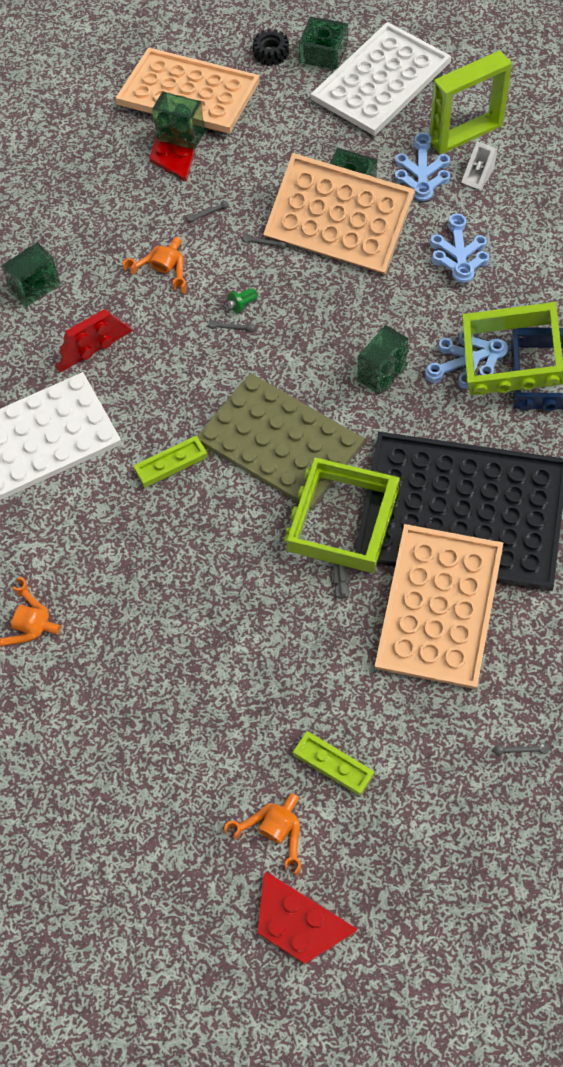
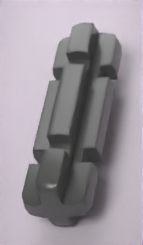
[333,563,350,599]

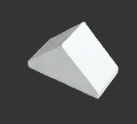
[461,141,497,190]

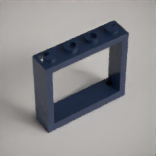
[511,327,563,411]

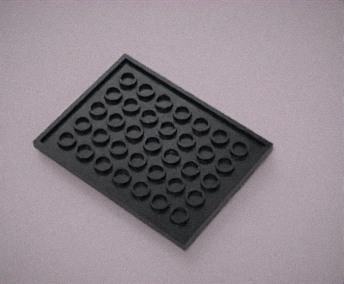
[355,431,563,591]

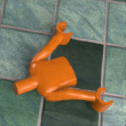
[123,237,187,293]
[0,577,61,648]
[224,793,301,876]

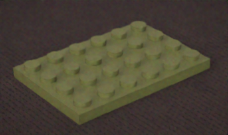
[197,373,365,510]

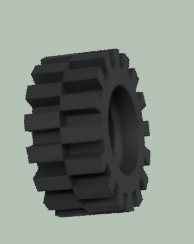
[253,29,289,66]

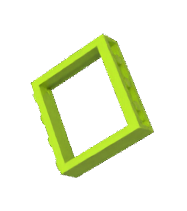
[429,50,512,155]
[463,302,563,396]
[284,457,400,573]

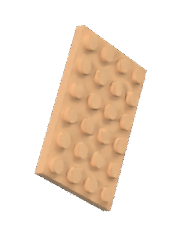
[116,48,260,134]
[263,153,415,275]
[375,524,503,689]

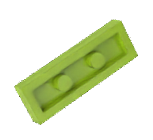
[133,435,208,488]
[293,731,375,797]

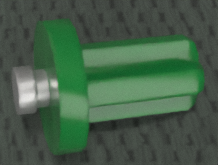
[227,288,258,313]

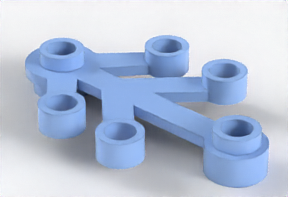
[395,133,450,201]
[430,214,489,283]
[425,331,508,389]

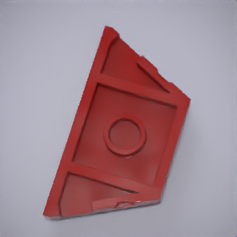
[150,122,202,182]
[55,309,133,373]
[257,872,357,965]

